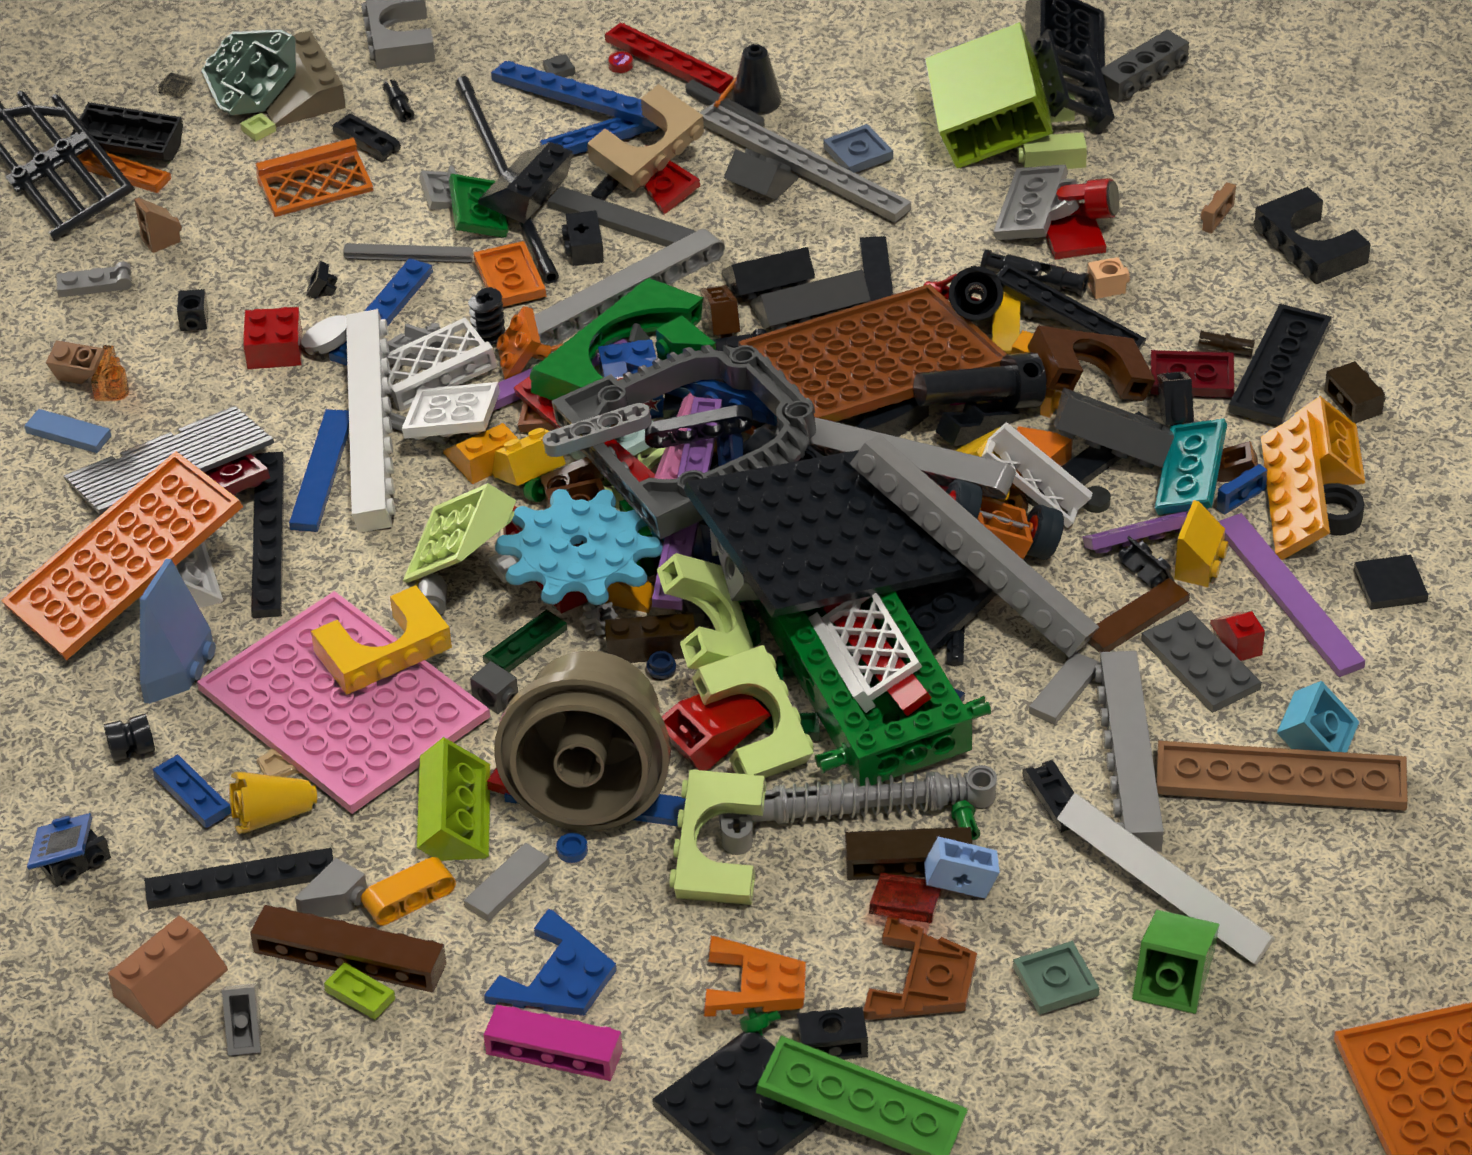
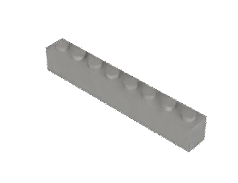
[1094,651,1164,852]

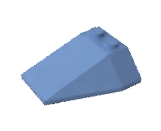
[140,558,216,704]

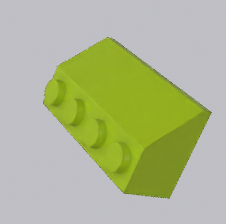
[417,737,490,861]

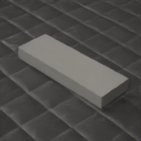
[1029,652,1100,725]
[464,843,550,922]

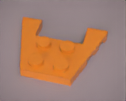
[704,936,806,1017]

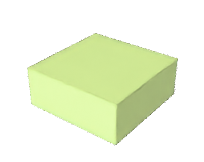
[240,113,276,142]

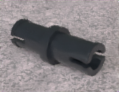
[383,79,415,122]

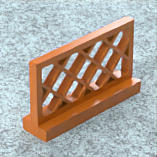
[255,138,374,217]

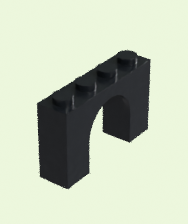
[1254,186,1371,285]

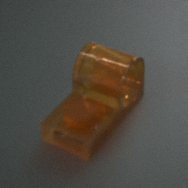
[91,345,129,401]

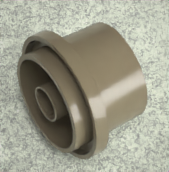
[494,651,671,831]

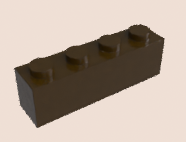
[845,827,973,881]

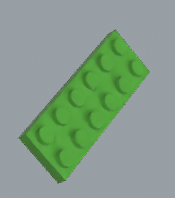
[756,1035,968,1155]

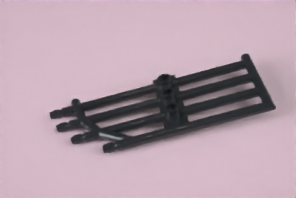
[0,91,135,241]

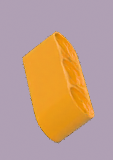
[361,857,456,926]

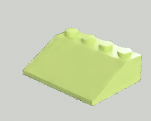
[403,483,516,583]

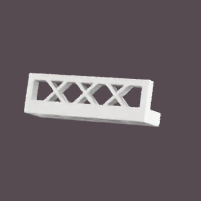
[981,422,1093,528]

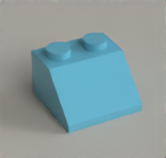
[1277,681,1359,752]

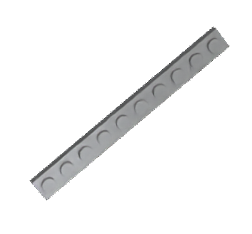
[700,103,911,222]

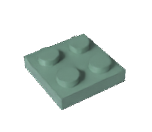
[1013,941,1099,1015]

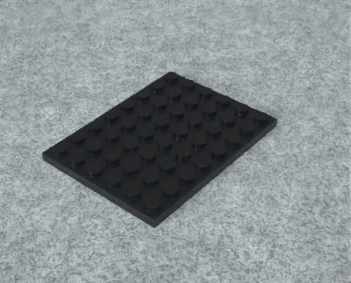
[683,450,968,617]

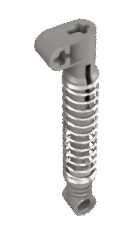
[719,765,997,855]

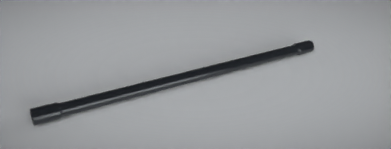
[455,76,559,284]

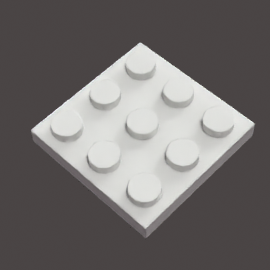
[402,382,500,440]

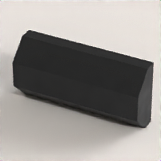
[70,102,183,160]

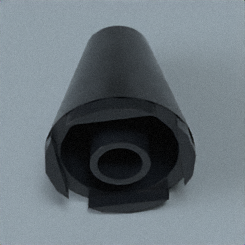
[731,44,781,114]
[949,266,1003,321]

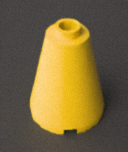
[229,771,317,834]

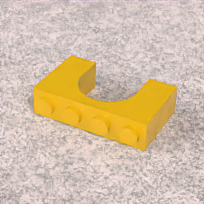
[311,585,452,695]

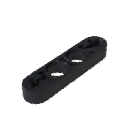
[645,405,753,448]

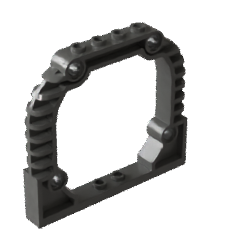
[552,345,816,539]

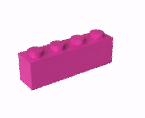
[484,1004,623,1081]

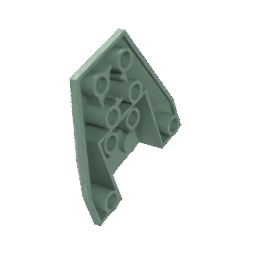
[201,29,296,115]

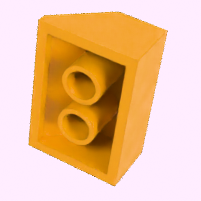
[1294,396,1365,485]

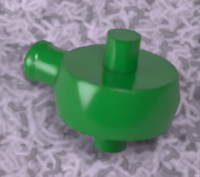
[523,472,549,502]
[740,1007,781,1036]

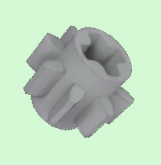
[579,602,618,636]

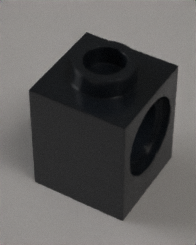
[177,289,208,331]

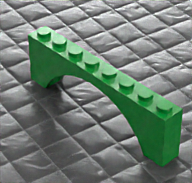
[530,278,703,400]

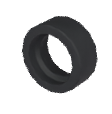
[1323,483,1365,536]

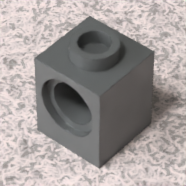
[470,661,518,714]

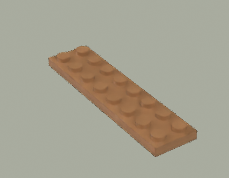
[1156,740,1408,811]

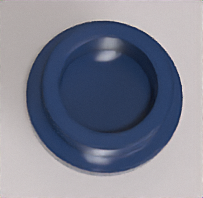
[646,651,676,679]

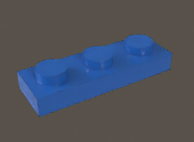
[153,754,231,828]

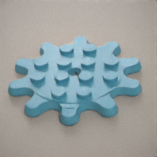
[495,489,663,605]

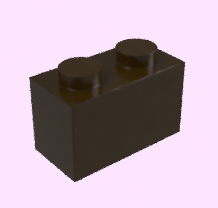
[1324,361,1386,424]

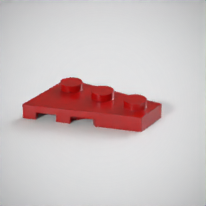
[643,145,701,215]

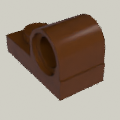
[540,457,604,490]

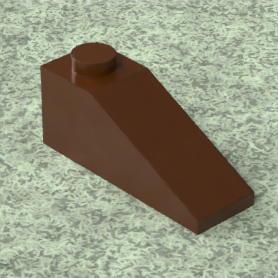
[700,285,740,338]

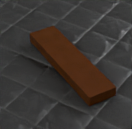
[1088,578,1190,653]

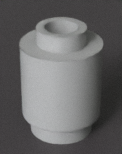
[418,574,448,615]

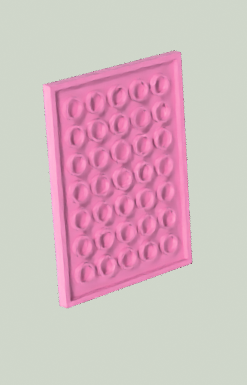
[197,591,490,814]

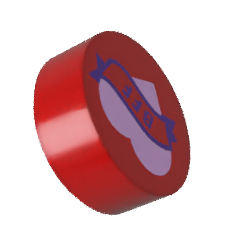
[608,51,633,73]

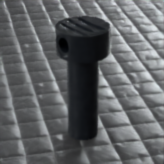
[913,352,1047,410]

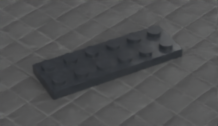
[1228,304,1332,426]

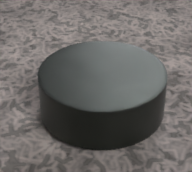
[1083,486,1111,513]

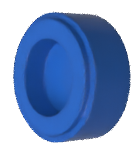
[556,833,588,863]

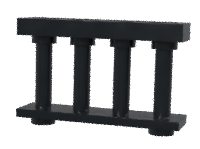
[1033,29,1115,134]

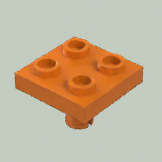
[496,306,551,379]

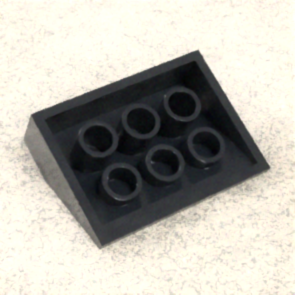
[1025,0,1105,69]

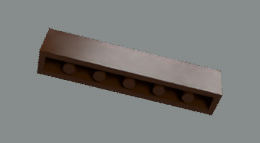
[250,904,447,993]

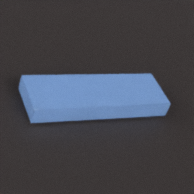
[24,409,111,453]

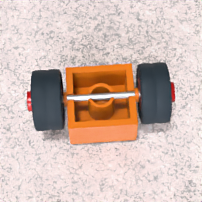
[946,480,1064,560]

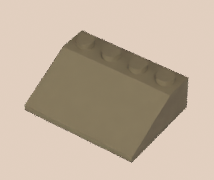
[265,31,346,127]

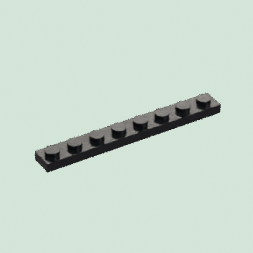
[251,451,285,618]

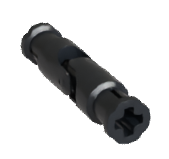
[980,249,1089,296]

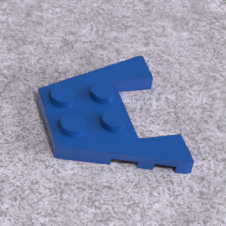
[484,909,617,1016]

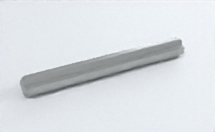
[343,243,473,263]

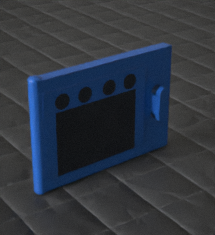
[27,813,92,870]

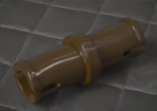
[1198,330,1255,357]

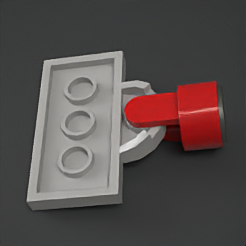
[993,164,1120,240]

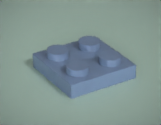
[823,124,893,173]

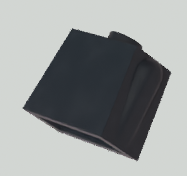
[1157,371,1194,427]

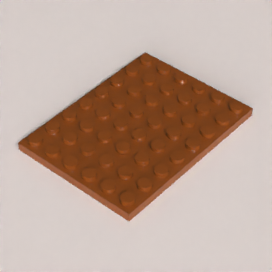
[738,284,1007,422]

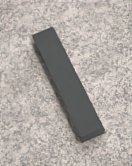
[547,186,696,247]

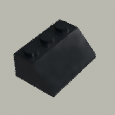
[721,247,816,302]

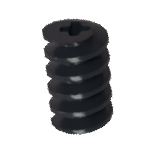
[468,287,506,345]

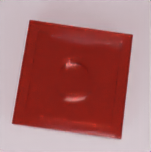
[869,873,943,923]

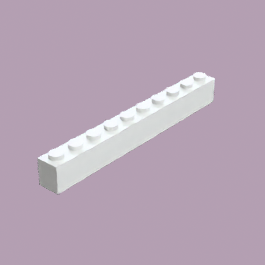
[346,309,396,532]

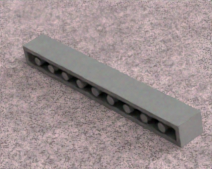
[850,435,1099,658]

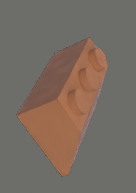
[108,915,228,1029]

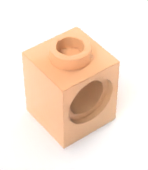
[1087,257,1130,299]

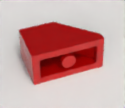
[1210,611,1265,661]

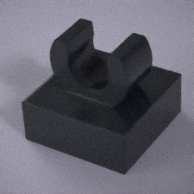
[306,261,338,299]

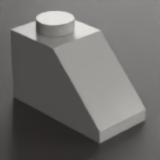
[295,858,367,917]
[222,983,261,1056]

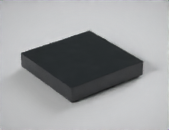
[1354,554,1428,610]

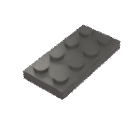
[1141,610,1262,713]

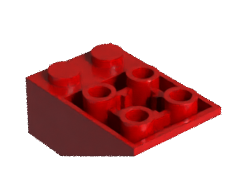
[662,694,771,771]

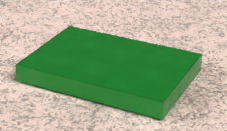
[449,174,508,238]

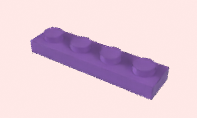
[1082,511,1189,553]

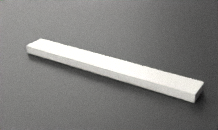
[1057,793,1275,965]

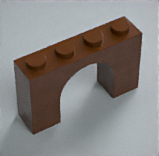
[1027,325,1155,401]

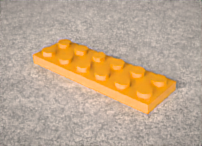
[1261,410,1330,560]

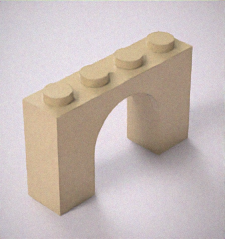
[587,84,704,192]

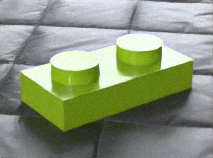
[324,962,396,1020]

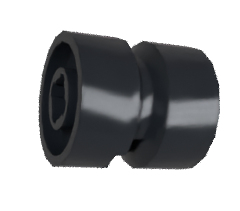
[104,714,155,762]

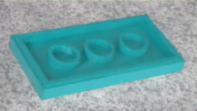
[1155,418,1227,515]

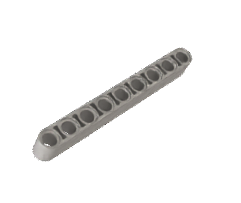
[534,229,725,346]
[776,417,1016,500]

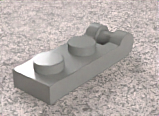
[57,262,132,298]

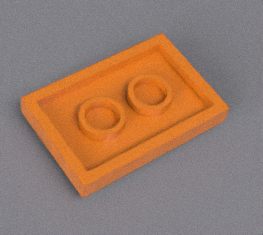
[473,241,546,307]

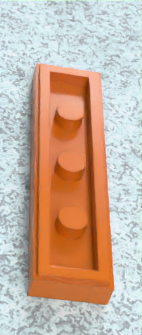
[77,148,171,193]

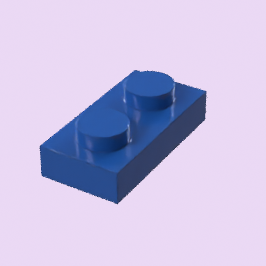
[1216,464,1268,515]

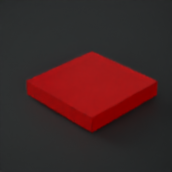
[1046,215,1107,260]

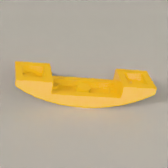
[992,291,1020,354]

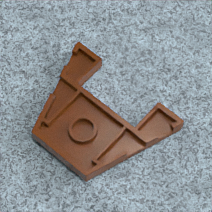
[863,915,977,1020]

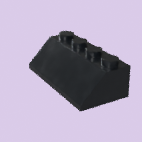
[478,142,573,223]

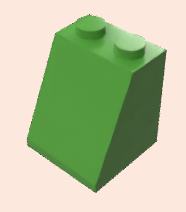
[1132,909,1219,1014]

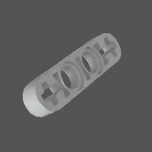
[543,403,652,457]

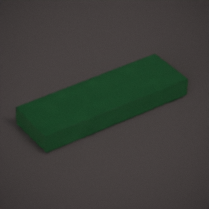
[483,609,568,672]

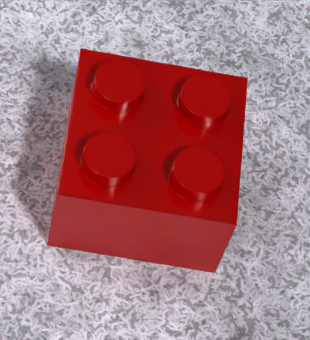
[243,307,302,369]

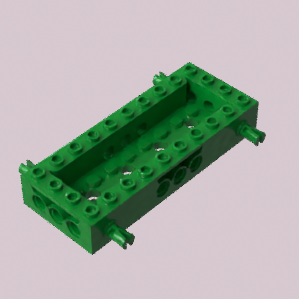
[739,591,991,787]

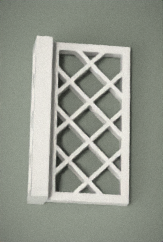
[385,317,497,411]
[808,593,922,713]

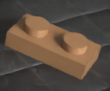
[1201,182,1236,234]

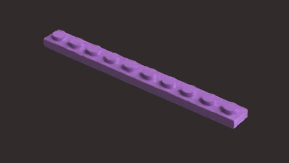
[652,397,722,610]

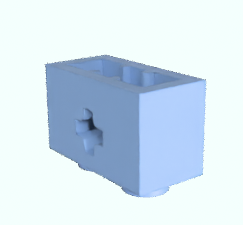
[924,837,1000,899]

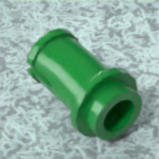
[951,801,981,840]

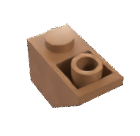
[45,340,105,384]

